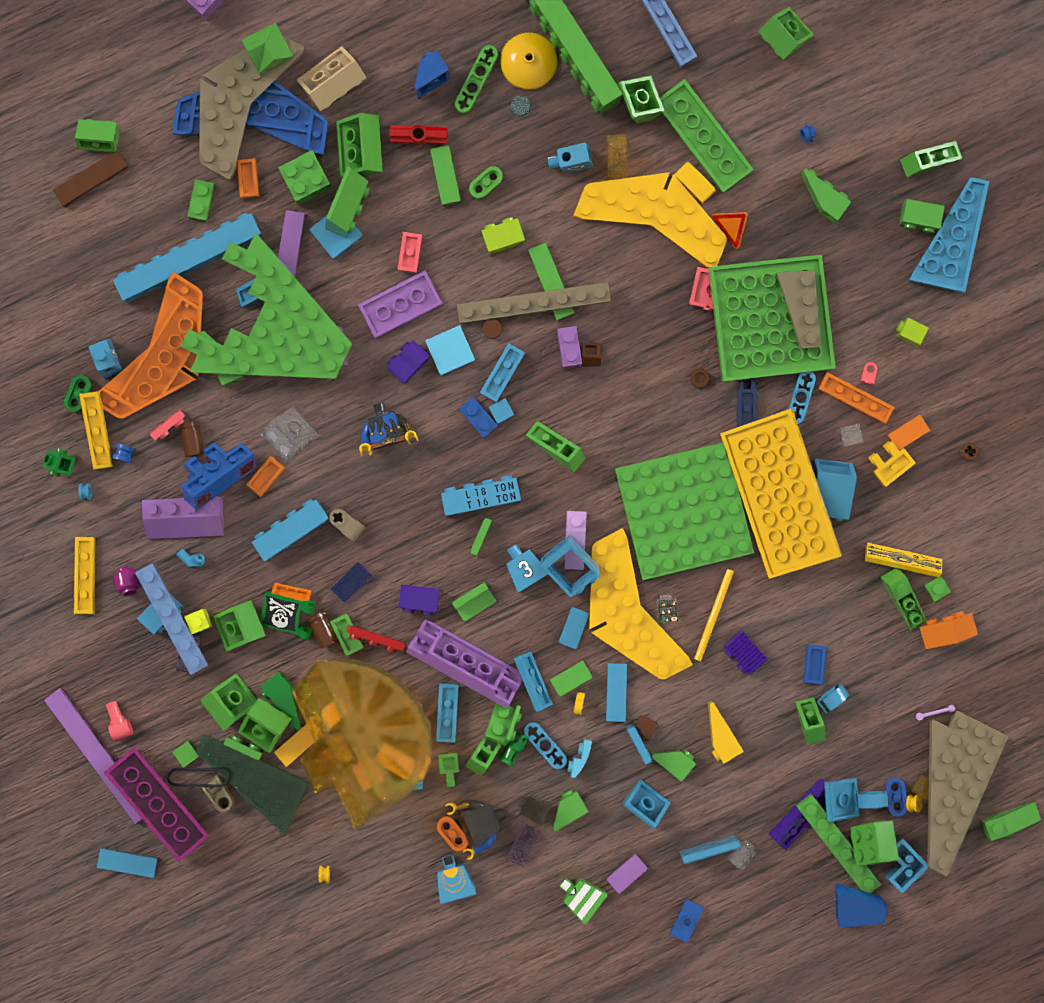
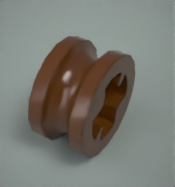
[960,443,979,461]

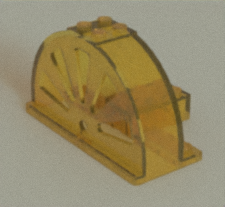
[292,659,432,830]

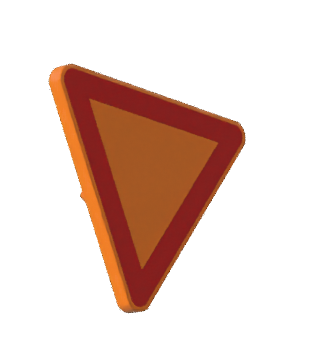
[712,212,748,249]

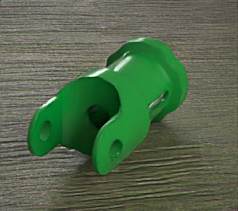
[498,730,528,767]

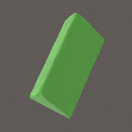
[550,660,593,697]

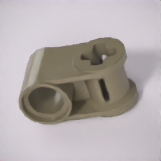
[329,509,366,542]
[202,774,235,812]

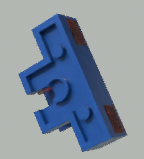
[181,443,256,511]

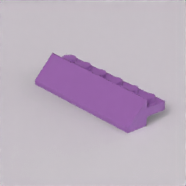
[406,618,523,709]

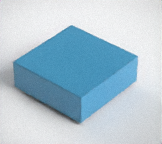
[489,398,514,424]

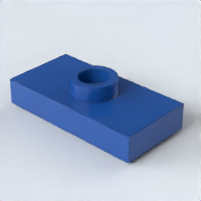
[669,899,704,943]

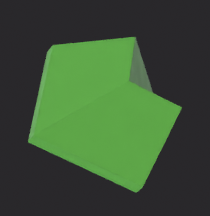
[242,23,293,75]

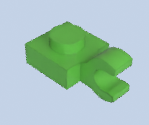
[438,753,460,787]

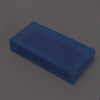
[331,562,372,603]

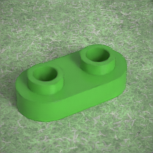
[469,166,503,199]

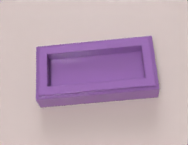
[606,854,648,894]

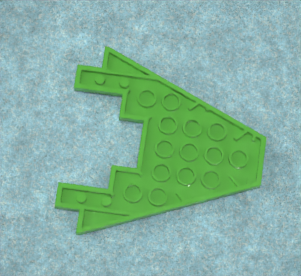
[181,234,353,379]

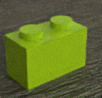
[481,217,525,255]

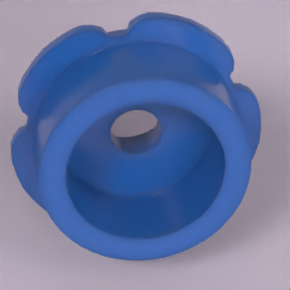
[800,124,816,143]

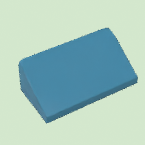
[558,607,590,649]

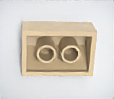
[296,46,366,111]

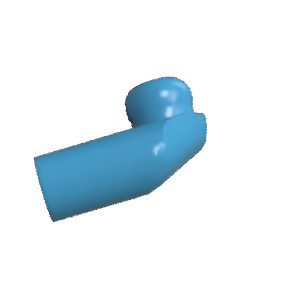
[176,549,205,567]

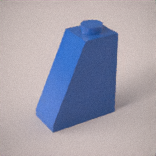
[835,884,888,928]

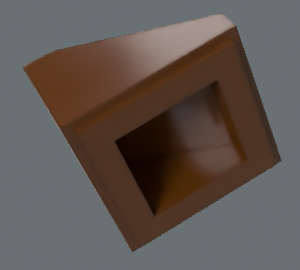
[581,343,601,367]

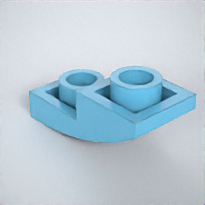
[568,739,592,778]

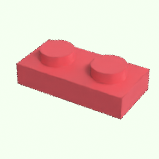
[398,232,422,273]
[150,409,185,440]

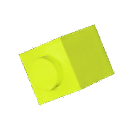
[184,609,213,634]

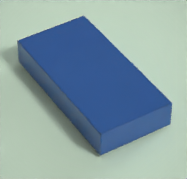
[803,644,827,685]

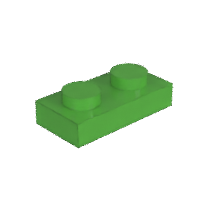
[187,179,215,222]
[330,613,364,656]
[224,735,264,760]

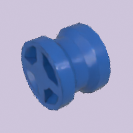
[112,443,135,463]

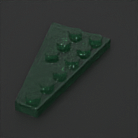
[196,734,309,836]

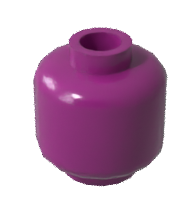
[113,566,141,596]

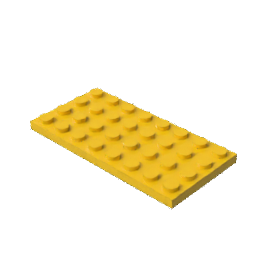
[720,409,842,579]

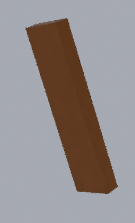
[53,150,128,207]

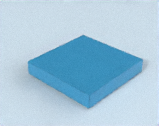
[309,216,363,260]
[626,724,652,764]
[824,778,860,822]

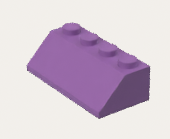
[142,497,224,539]

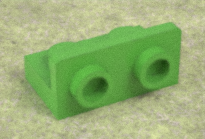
[484,703,522,746]

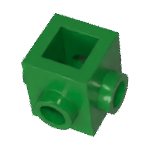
[42,448,76,477]

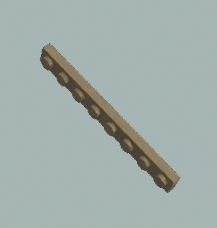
[457,282,611,324]

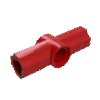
[390,124,448,145]

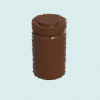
[180,421,204,457]
[307,611,338,649]

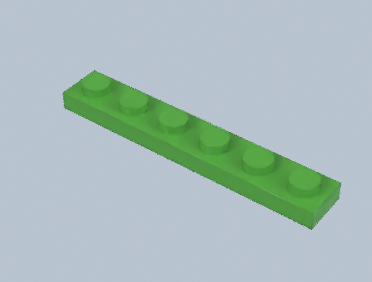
[796,794,881,893]

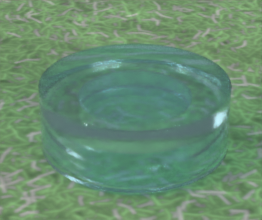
[511,96,530,116]

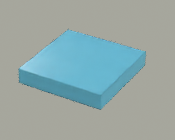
[425,325,475,376]

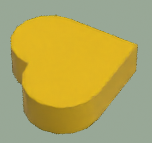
[574,692,585,715]

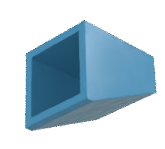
[813,459,857,521]

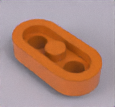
[437,816,468,851]

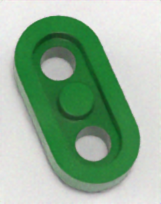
[64,375,92,412]

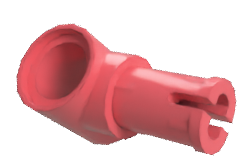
[106,701,133,741]

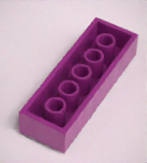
[104,747,209,862]

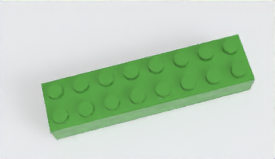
[524,0,623,115]

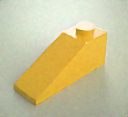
[708,701,744,763]

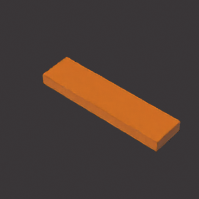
[817,372,895,424]

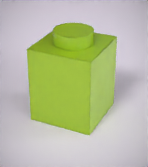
[896,318,929,347]

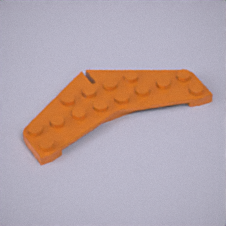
[99,272,203,418]

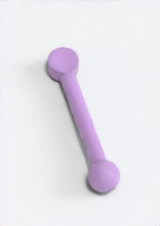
[916,705,955,720]

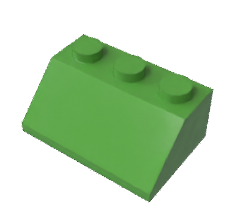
[336,113,383,178]
[325,167,370,238]

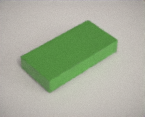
[470,518,492,556]

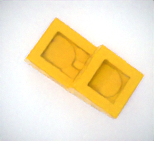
[674,161,716,204]

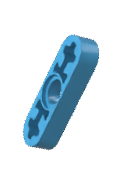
[788,371,816,424]
[524,722,567,769]

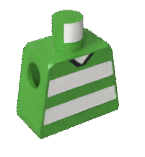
[559,877,608,925]

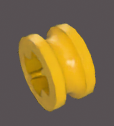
[906,795,922,812]
[319,866,330,883]

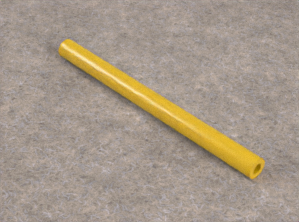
[694,569,734,661]

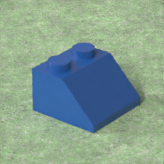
[414,50,450,99]

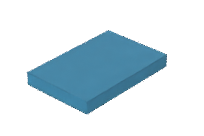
[679,835,740,864]

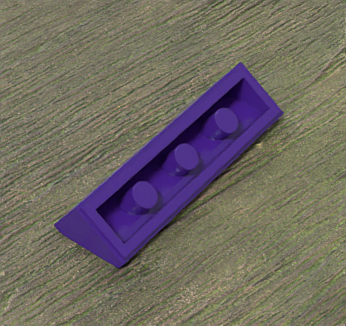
[769,779,826,851]

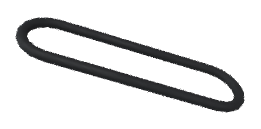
[167,767,229,787]

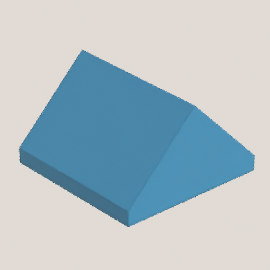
[622,779,670,829]

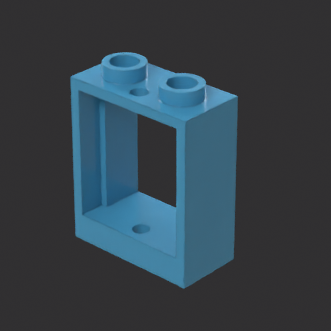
[540,535,600,598]

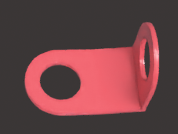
[861,362,877,385]

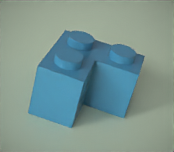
[884,836,928,893]

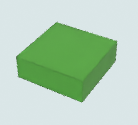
[172,740,200,768]

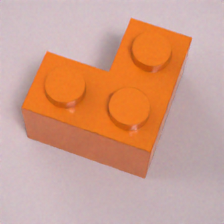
[920,611,978,649]

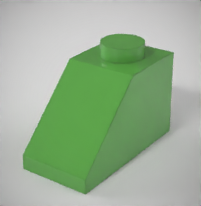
[795,697,826,745]
[650,750,696,782]
[553,789,589,831]

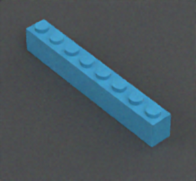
[113,213,263,303]

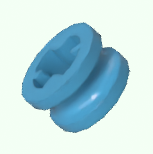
[78,483,92,501]

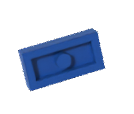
[459,397,498,438]

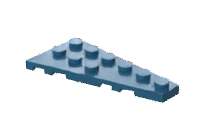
[908,177,989,293]

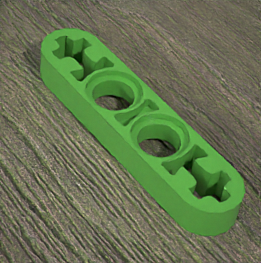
[455,45,498,115]

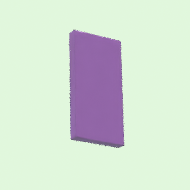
[358,270,443,339]

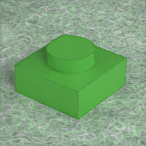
[923,576,951,602]

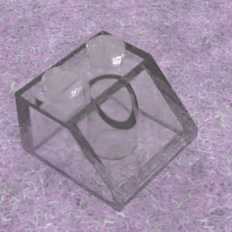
[260,406,319,462]

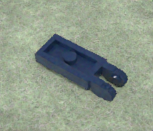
[737,378,757,427]

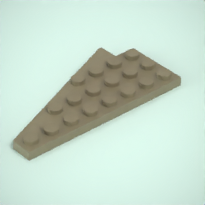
[927,710,1009,877]

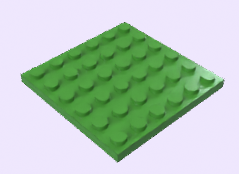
[708,255,836,382]
[615,443,754,580]

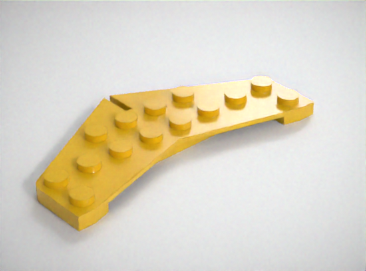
[573,172,727,268]
[589,528,692,679]

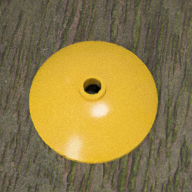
[501,33,557,90]

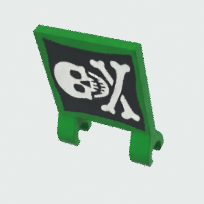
[261,592,316,640]

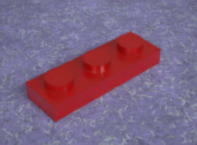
[346,624,405,652]

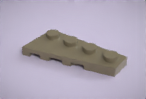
[776,271,821,349]

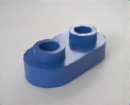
[885,777,907,817]

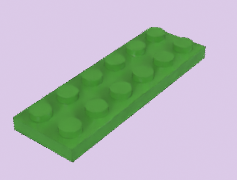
[660,79,754,194]

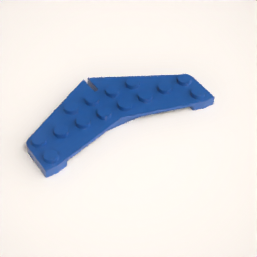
[172,81,328,155]

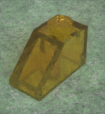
[606,134,627,178]

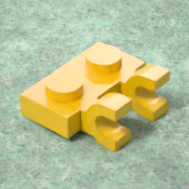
[868,441,915,487]

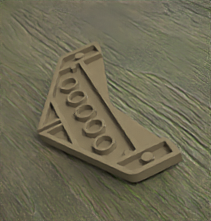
[199,35,305,181]

